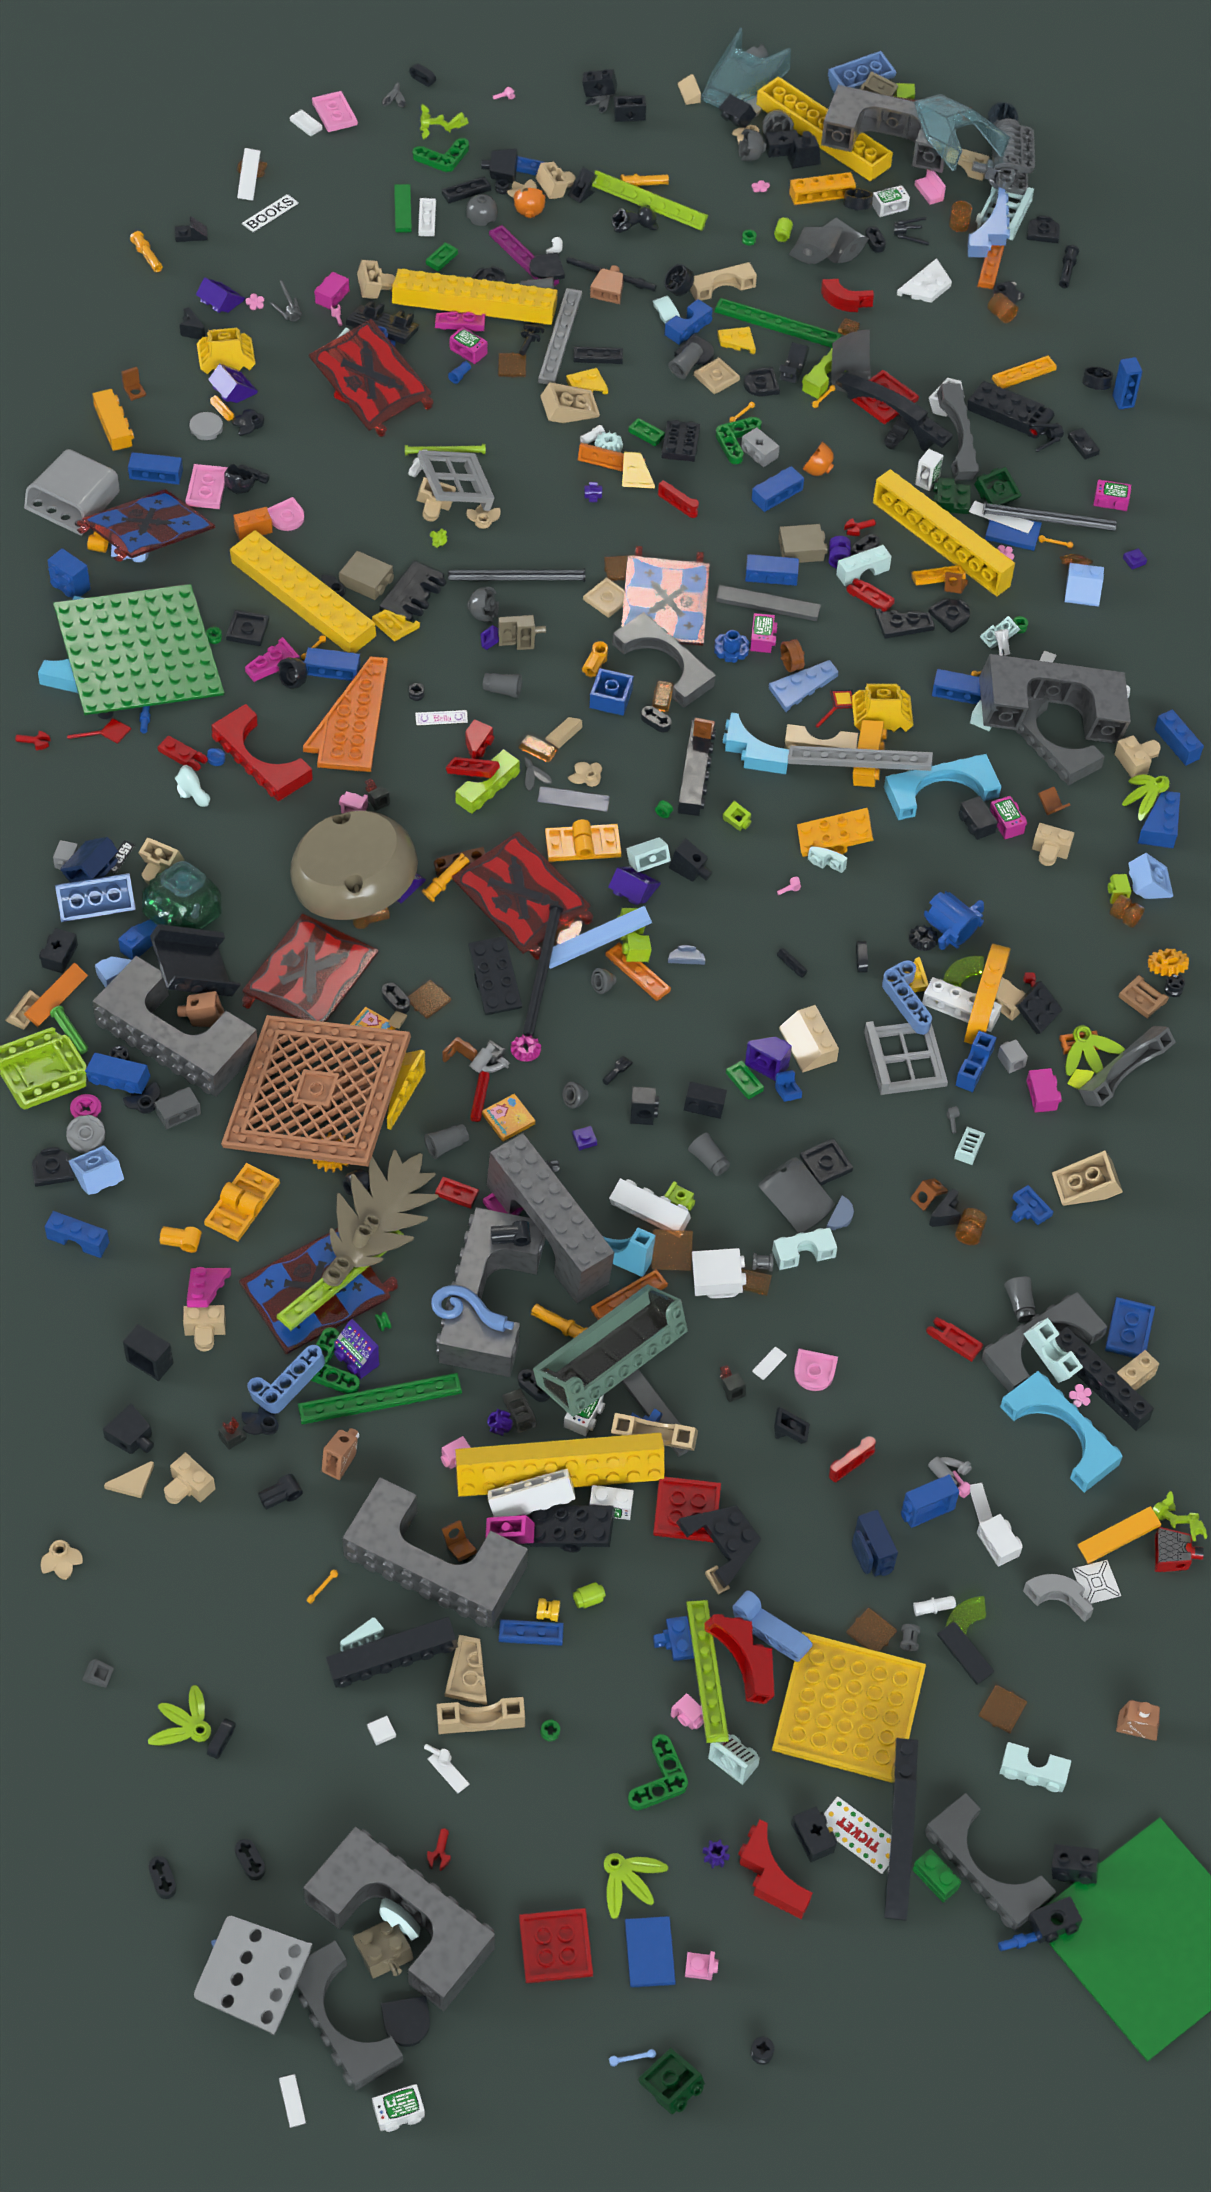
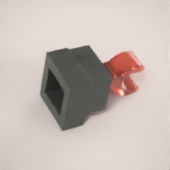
[365,779,390,811]
[720,1365,746,1402]
[218,1417,246,1450]

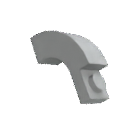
[1023,1574,1094,1622]

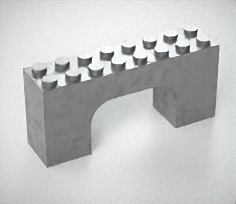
[821,85,959,173]
[979,654,1131,744]
[93,956,257,1097]
[487,1133,615,1304]
[436,1207,545,1377]
[343,1478,528,1628]
[303,1827,495,2011]

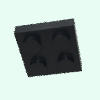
[226,610,269,646]
[1015,981,1063,1034]
[800,1138,853,1186]

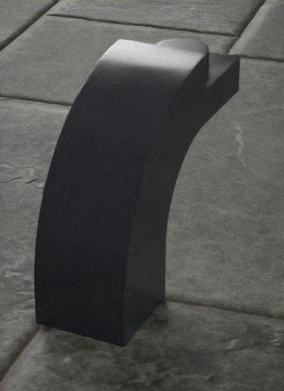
[779,342,809,383]

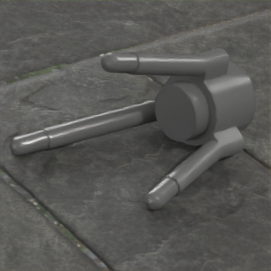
[270,280,302,322]

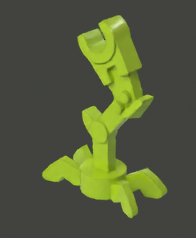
[420,104,469,139]
[1153,1491,1208,1542]

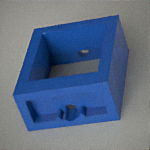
[901,1474,960,1528]

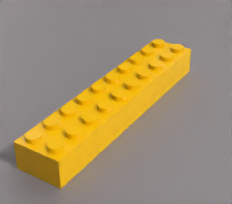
[756,76,893,181]
[392,269,558,325]
[873,469,1015,596]
[230,530,376,653]
[455,1433,664,1497]

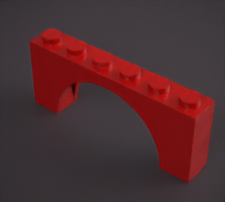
[211,704,313,802]

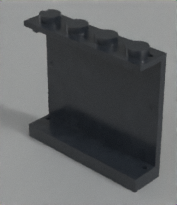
[150,924,241,997]

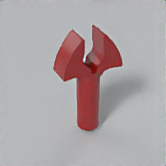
[844,518,876,536]
[15,731,50,750]
[427,1828,451,1871]

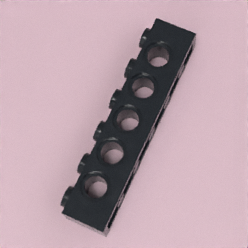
[1055,1327,1154,1431]

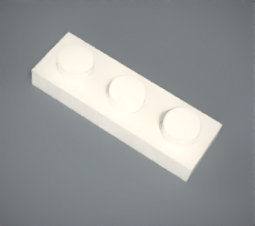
[419,198,436,236]

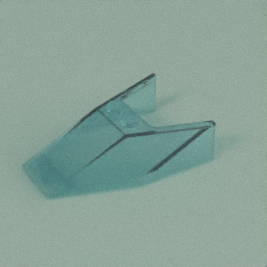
[701,27,791,107]
[914,94,1010,171]

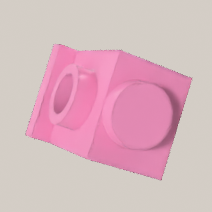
[339,791,368,814]
[440,1436,471,1469]
[671,1693,704,1730]

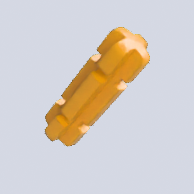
[210,395,234,421]

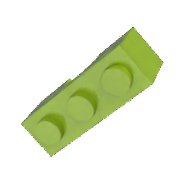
[617,908,652,962]

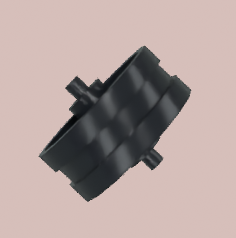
[844,188,873,211]
[664,264,694,296]
[1082,367,1113,390]

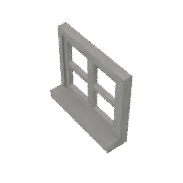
[417,450,494,511]
[864,1021,948,1095]

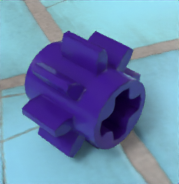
[584,482,602,502]
[487,1409,513,1436]
[703,1839,730,1868]

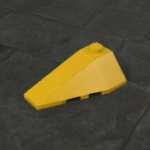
[387,1050,425,1130]

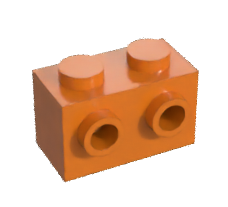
[234,507,273,541]

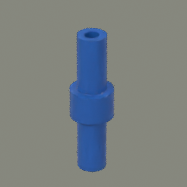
[139,706,151,733]
[998,1932,1038,1951]

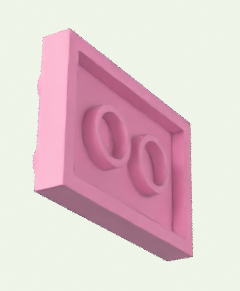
[312,91,357,132]
[186,464,227,509]

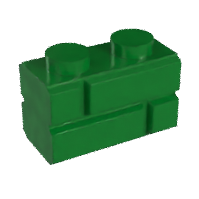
[913,1849,962,1903]

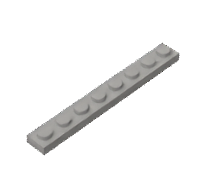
[538,288,582,385]
[788,746,933,771]

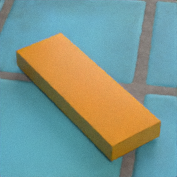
[911,565,966,586]

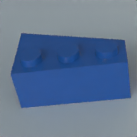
[1138,791,1180,848]

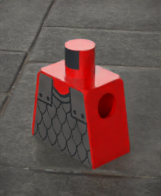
[1155,1527,1204,1572]

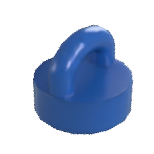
[207,748,226,766]

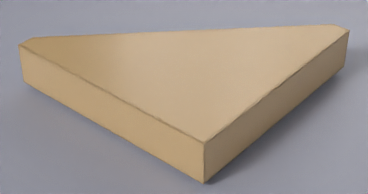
[104,1461,154,1498]

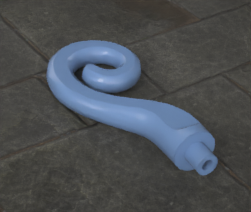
[431,1285,514,1332]

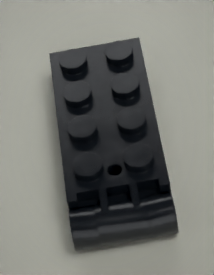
[967,381,1054,438]

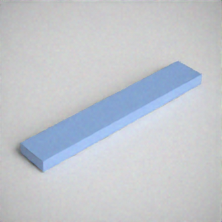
[549,906,652,969]

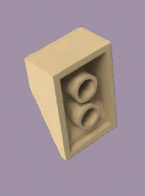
[541,382,600,423]
[1052,1151,1123,1206]

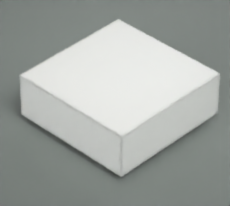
[367,1716,396,1745]

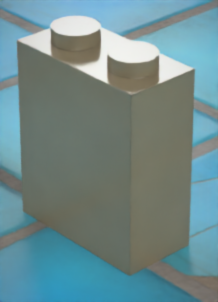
[778,524,828,563]
[339,551,394,600]

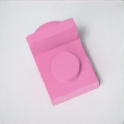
[685,1951,719,1980]

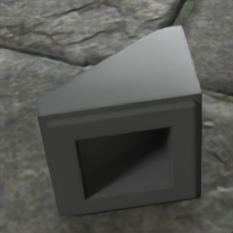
[82,1659,114,1688]

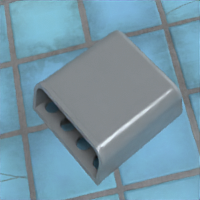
[24,449,120,536]
[194,1916,312,2036]

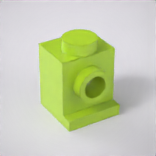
[723,801,752,831]
[1108,874,1132,904]
[664,1181,695,1210]

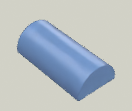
[828,51,896,93]
[55,873,136,922]

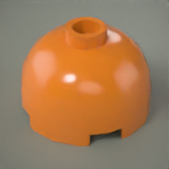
[514,188,545,218]
[803,442,834,476]

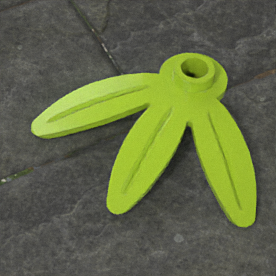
[1122,774,1170,820]
[1065,1025,1125,1076]
[148,1685,211,1746]
[604,1853,668,1919]

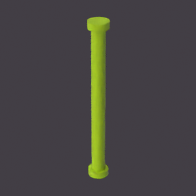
[405,444,486,455]

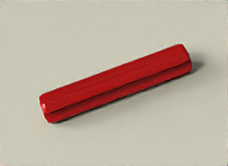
[470,1071,490,1122]

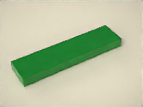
[394,184,412,232]

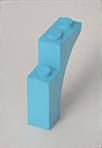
[723,713,789,774]

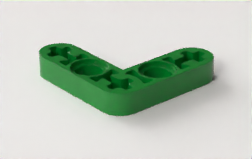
[413,138,469,172]
[716,417,762,464]
[311,1327,360,1394]
[628,1734,688,1810]

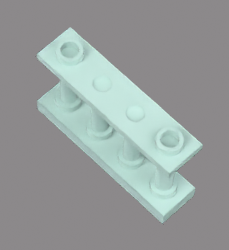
[976,187,1034,240]

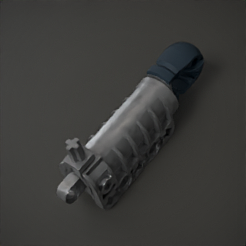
[971,102,1035,195]

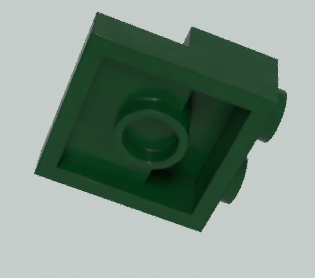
[974,466,1022,505]
[933,478,971,514]
[638,2048,705,2115]

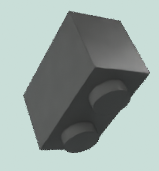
[155,1087,201,1130]

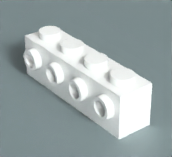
[922,977,1002,1032]
[609,1178,691,1238]
[488,1468,575,1517]

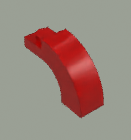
[821,279,874,312]

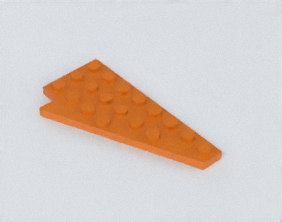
[303,657,388,772]

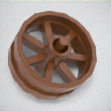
[780,639,804,672]

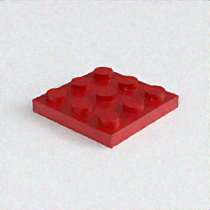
[852,370,919,425]
[653,1477,721,1542]
[519,1908,593,1983]

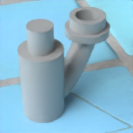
[469,1043,510,1074]
[928,1457,972,1485]

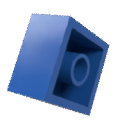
[47,548,91,598]
[589,668,634,716]

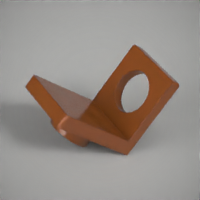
[122,367,146,401]
[945,572,968,594]
[693,718,715,739]
[1038,787,1070,815]
[443,1037,477,1063]
[911,1178,948,1210]
[442,1520,477,1562]

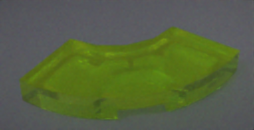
[943,956,984,987]
[945,1596,986,1635]

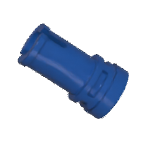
[448,361,471,384]

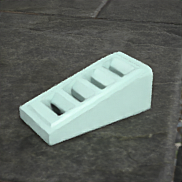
[954,1127,985,1165]
[340,1617,384,1652]

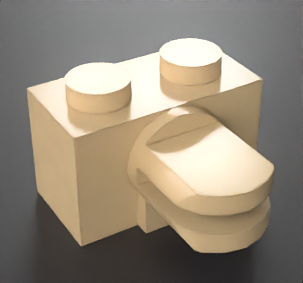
[536,162,575,199]
[357,260,395,299]
[416,477,456,522]
[1115,735,1160,778]
[1032,823,1074,866]
[139,837,184,885]
[183,1305,226,1352]
[164,1452,215,1504]

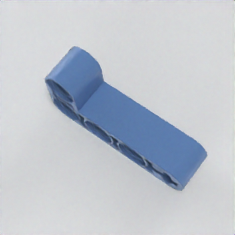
[882,960,932,1035]
[247,1345,325,1414]
[732,1590,813,1662]

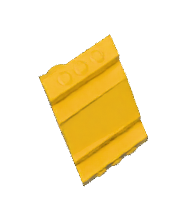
[197,328,256,374]
[852,684,913,732]

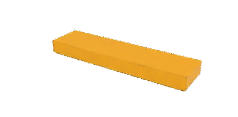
[992,355,1057,389]
[1077,1506,1161,1564]

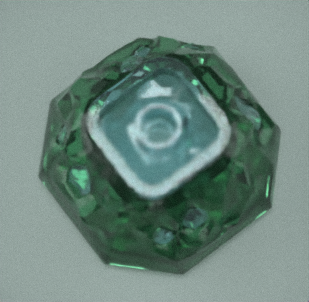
[142,861,222,929]

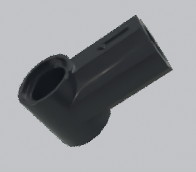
[491,1220,531,1247]
[258,1474,303,1510]

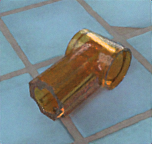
[353,907,390,929]

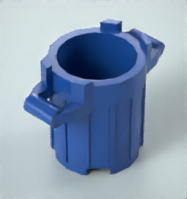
[924,891,984,950]

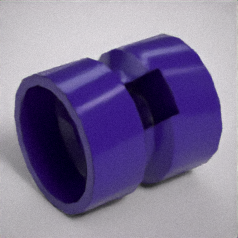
[829,536,851,568]

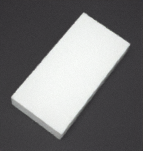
[290,110,322,136]

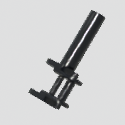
[519,324,545,356]

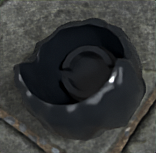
[224,463,255,494]
[277,657,308,689]

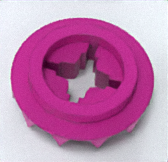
[511,1034,541,1062]
[70,1094,101,1118]

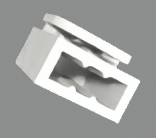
[692,1248,746,1298]

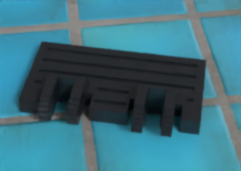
[346,300,419,344]
[379,561,447,622]

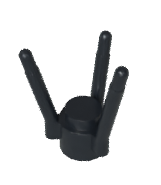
[894,217,929,245]
[1028,423,1064,452]

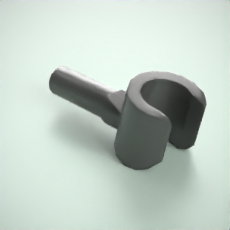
[946,1106,960,1134]

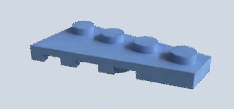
[769,660,838,712]

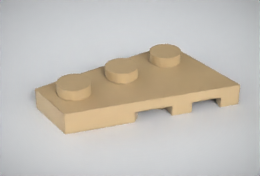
[445,1635,487,1705]

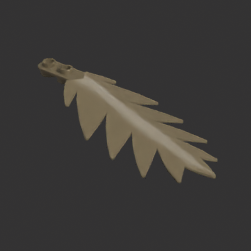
[322,1150,439,1286]

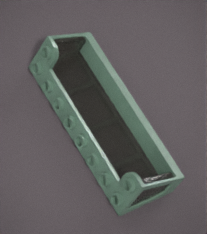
[533,1284,688,1417]

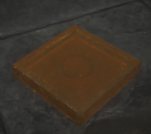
[652,1229,693,1271]

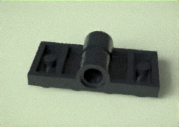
[661,420,700,462]
[468,936,522,1015]
[528,1505,615,1553]

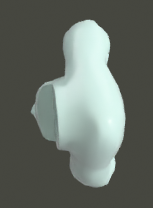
[175,765,210,807]

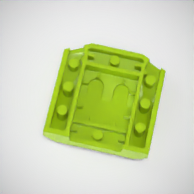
[0,1027,86,1110]

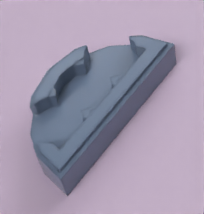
[668,945,705,965]
[826,1195,854,1230]

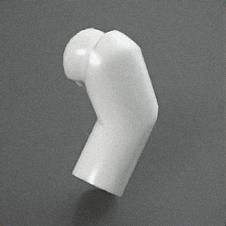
[546,237,563,254]

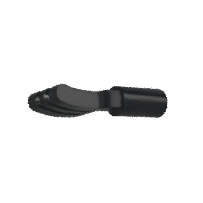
[602,1056,633,1085]

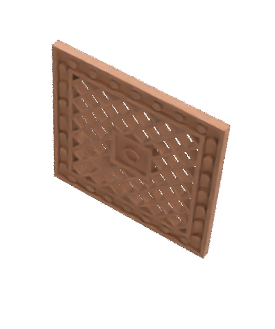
[221,1015,411,1167]

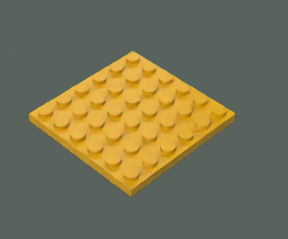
[772,1632,926,1783]

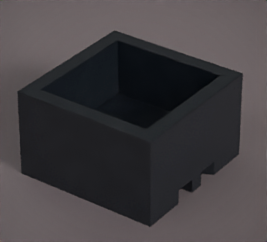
[123,1324,174,1381]

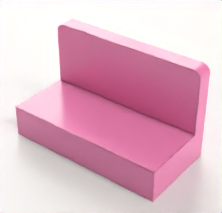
[915,170,946,205]

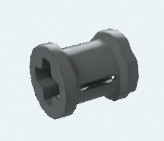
[752,1253,773,1271]
[900,1624,921,1651]

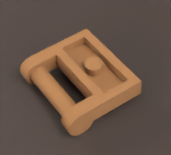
[1119,975,1169,1019]

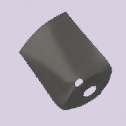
[823,217,869,263]
[789,227,843,264]
[831,329,871,393]
[758,1157,836,1233]

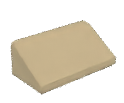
[678,74,701,105]
[545,717,582,748]
[5,990,40,1030]

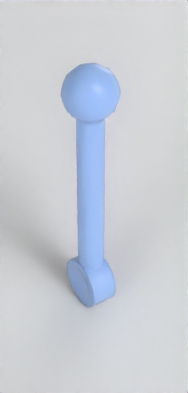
[609,2049,656,2066]

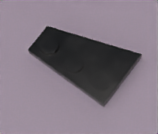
[875,608,935,639]

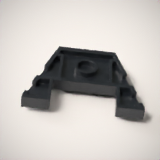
[676,1506,761,1588]

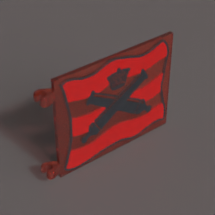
[309,319,433,437]
[452,831,593,960]
[242,914,379,1022]

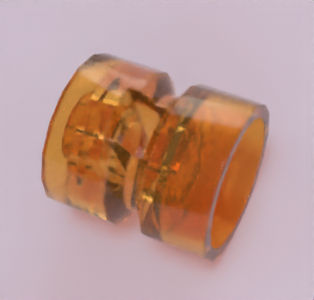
[949,201,972,232]
[988,293,1018,323]
[1110,895,1145,928]
[955,1208,987,1245]

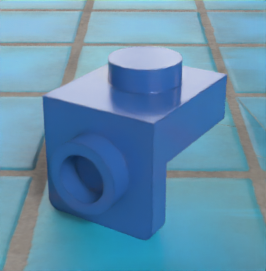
[775,1070,802,1102]

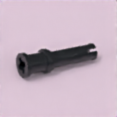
[1059,245,1079,288]

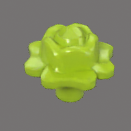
[430,528,448,548]

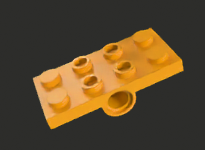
[797,808,874,857]
[545,819,621,862]
[204,1163,280,1242]

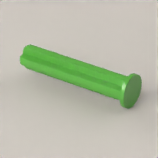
[50,1005,88,1055]

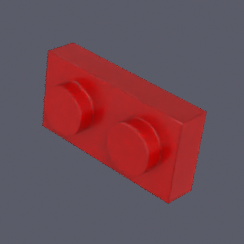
[435,1177,479,1209]

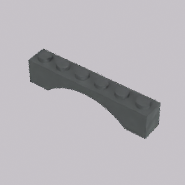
[937,383,979,480]
[1079,1026,1176,1107]

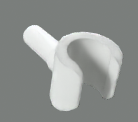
[424,1744,452,1766]

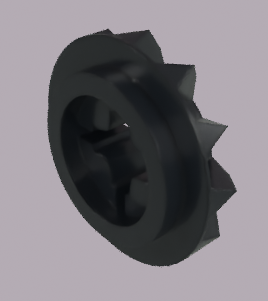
[909,924,939,951]

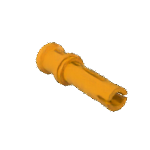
[620,174,669,187]
[130,231,163,272]
[422,853,470,902]
[531,1304,588,1338]

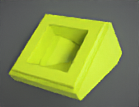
[1067,1069,1094,1090]

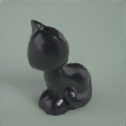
[612,205,659,233]

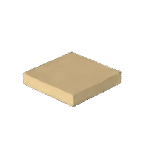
[694,358,740,394]
[583,577,632,618]

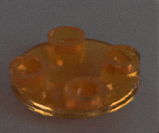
[1059,554,1094,565]

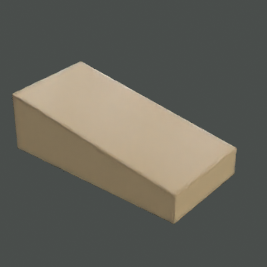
[388,1011,407,1029]
[705,1566,730,1595]

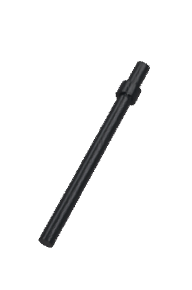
[566,257,657,291]

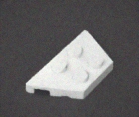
[897,259,952,303]

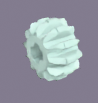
[595,431,623,453]

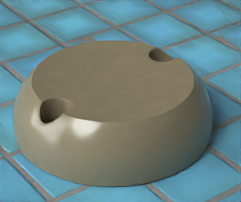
[290,810,418,920]

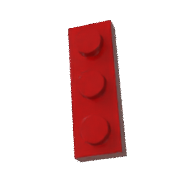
[446,757,500,778]

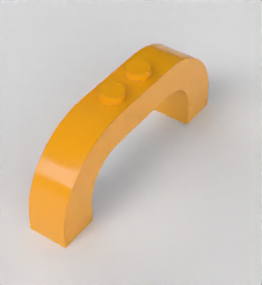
[964,943,1011,1044]

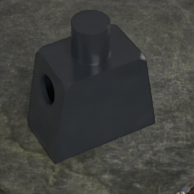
[788,131,821,169]
[481,149,518,183]
[669,838,713,882]
[103,1403,154,1454]

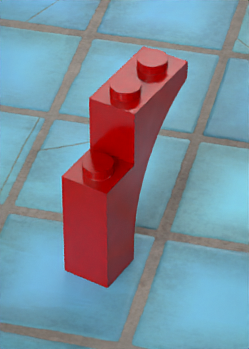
[704,1614,774,1704]
[738,1820,813,1919]

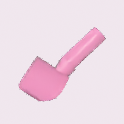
[493,87,515,99]
[331,304,343,326]
[777,877,801,895]
[953,1471,970,1498]

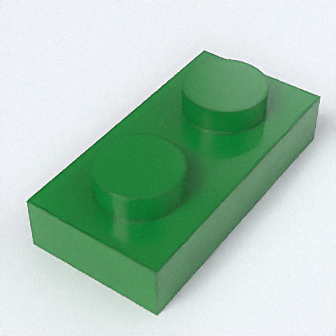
[426,242,458,271]
[628,418,665,447]
[726,1060,764,1100]

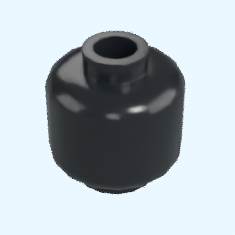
[343,1169,370,1196]

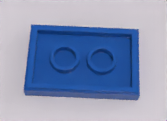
[985,519,1042,551]
[1105,1297,1155,1358]
[625,1916,675,1988]

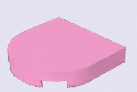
[267,497,304,531]
[794,1349,838,1391]

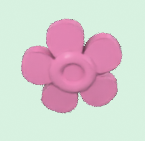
[752,180,770,192]
[246,294,264,310]
[998,545,1014,560]
[1069,1384,1092,1407]

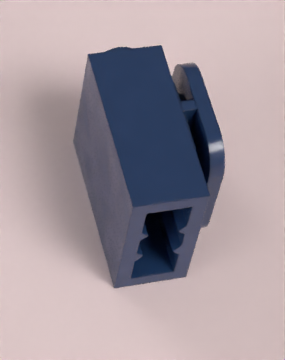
[60,837,118,882]
[852,1510,898,1577]

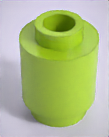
[774,218,793,242]
[573,1582,606,1609]

